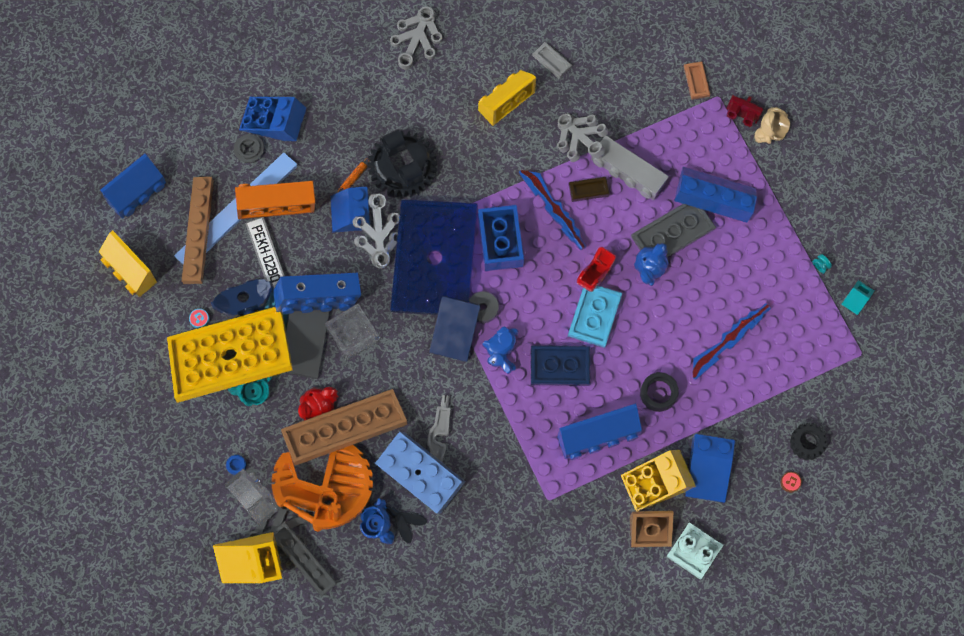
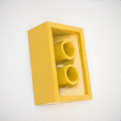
[478,70,536,126]
[99,230,157,297]

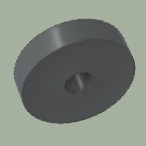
[468,291,499,323]

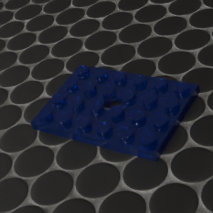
[390,199,478,315]

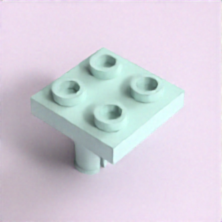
[667,522,723,580]

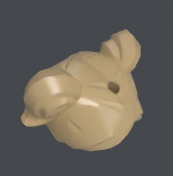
[754,107,790,144]

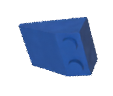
[685,434,735,503]

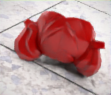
[298,387,338,421]

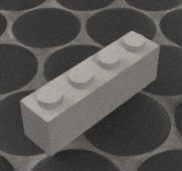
[591,136,669,200]

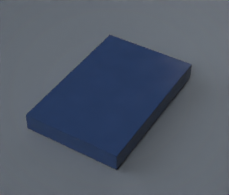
[429,295,481,362]
[531,346,590,386]

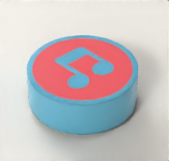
[189,309,209,329]

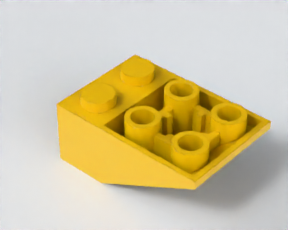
[621,450,696,511]
[213,532,282,583]

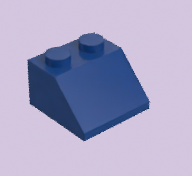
[330,187,370,232]

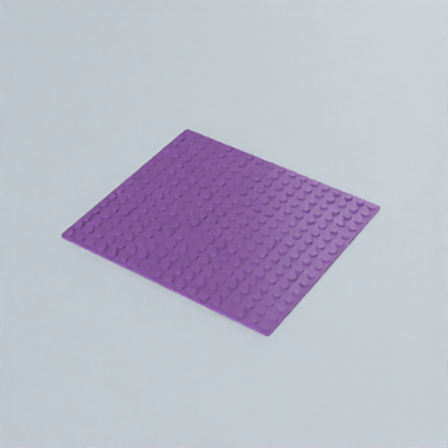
[416,97,862,500]

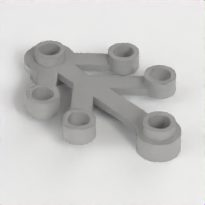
[390,6,442,70]
[557,114,608,162]
[353,193,402,268]

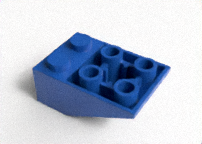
[239,97,306,141]

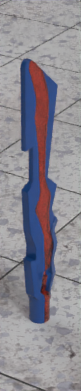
[519,170,586,250]
[693,303,771,380]

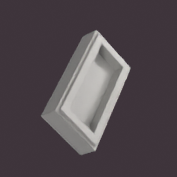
[532,42,572,79]

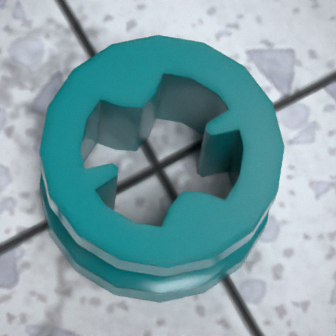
[812,254,832,274]

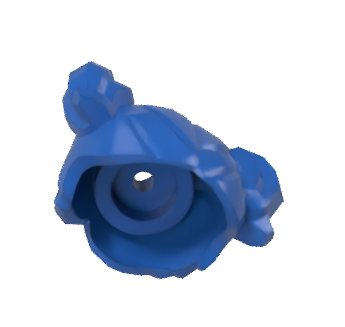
[634,243,669,286]
[360,498,394,544]

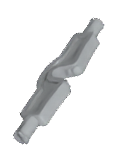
[428,395,451,463]

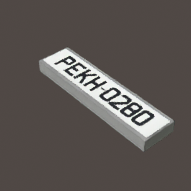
[245,217,284,292]

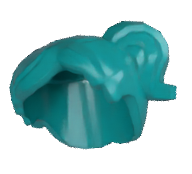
[228,376,272,406]

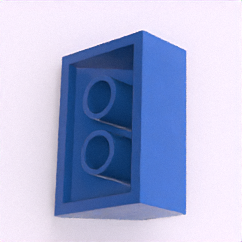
[100,154,166,219]

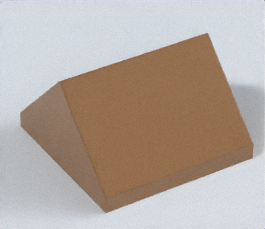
[630,511,674,547]

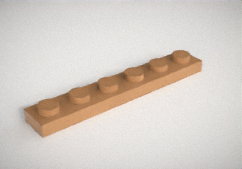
[182,177,214,284]

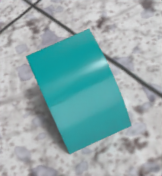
[841,280,874,315]

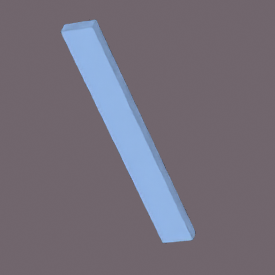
[174,153,298,264]

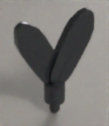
[386,505,427,543]

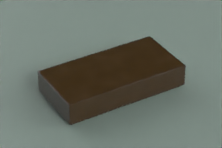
[568,177,609,202]

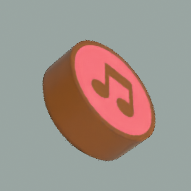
[780,472,801,493]

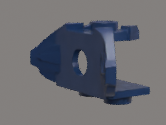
[211,279,274,318]

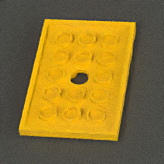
[167,307,293,403]

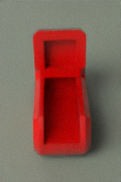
[577,247,616,292]

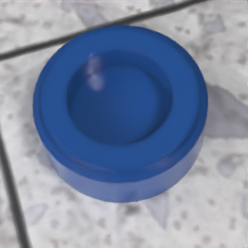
[226,455,246,475]

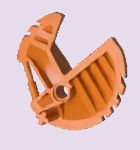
[272,445,373,532]

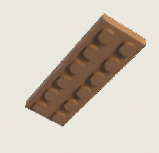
[281,389,407,466]

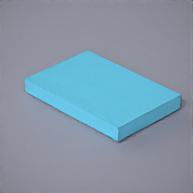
[568,285,622,348]

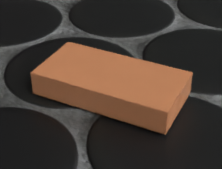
[684,62,710,100]

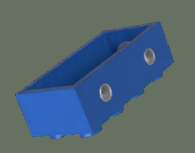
[273,273,361,314]

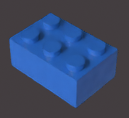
[478,205,524,271]

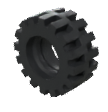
[790,423,828,460]

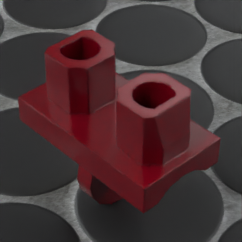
[726,95,763,127]

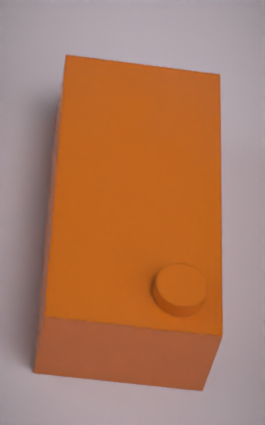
[235,181,315,219]

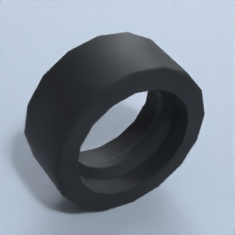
[640,372,679,412]

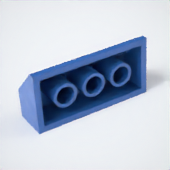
[674,167,757,223]
[557,403,642,460]

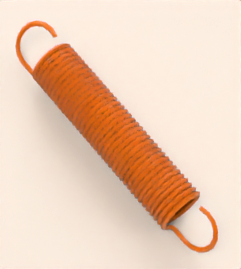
[338,158,368,191]

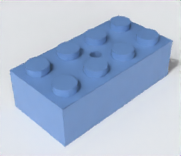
[375,431,466,514]

